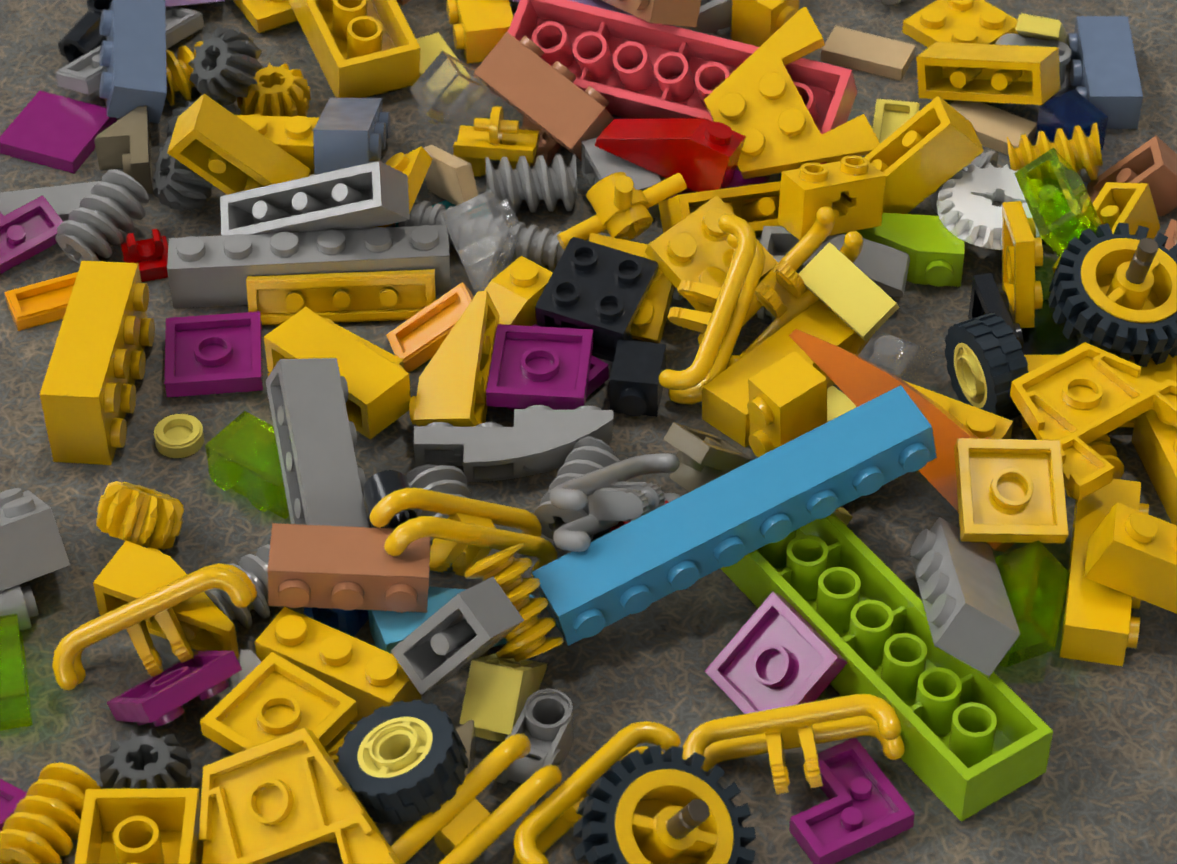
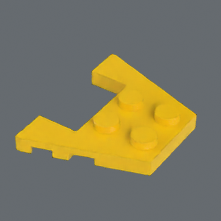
[704,6,880,179]
[1010,342,1177,501]
[199,728,401,864]

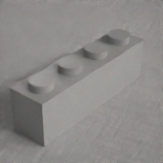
[220,161,410,236]
[265,358,370,527]
[910,517,1020,676]

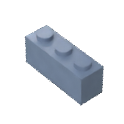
[99,0,167,123]
[1066,16,1143,129]
[313,98,391,174]

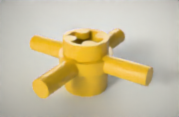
[557,172,687,251]

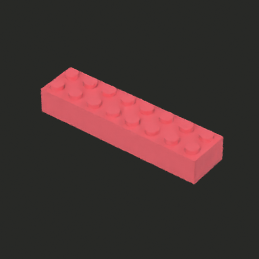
[508,0,857,164]

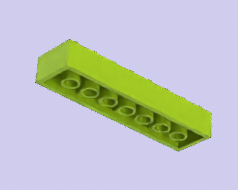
[720,513,1053,822]

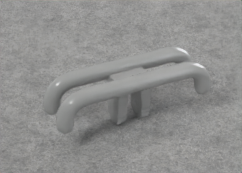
[549,453,680,552]

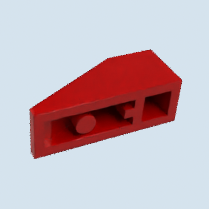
[595,118,746,192]

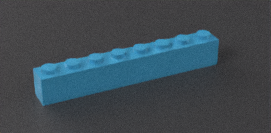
[532,385,937,646]

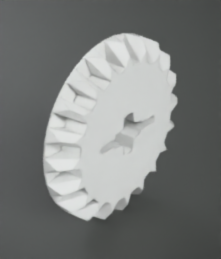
[937,162,1058,250]

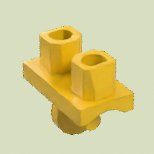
[453,106,539,177]

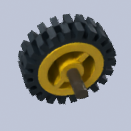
[1048,223,1177,367]
[573,746,756,864]

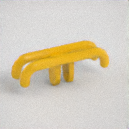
[698,207,863,369]
[659,214,765,404]
[369,488,558,578]
[52,563,257,691]
[682,694,905,795]
[512,721,681,864]
[390,733,563,864]

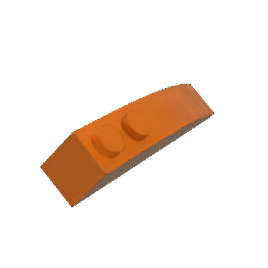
[789,329,1014,552]

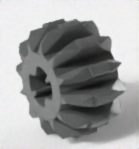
[188,27,263,104]
[152,136,213,211]
[98,727,192,789]

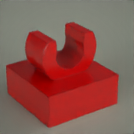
[120,229,168,282]

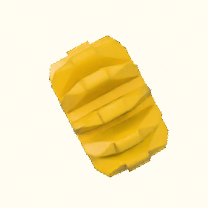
[237,62,311,117]
[96,481,184,550]

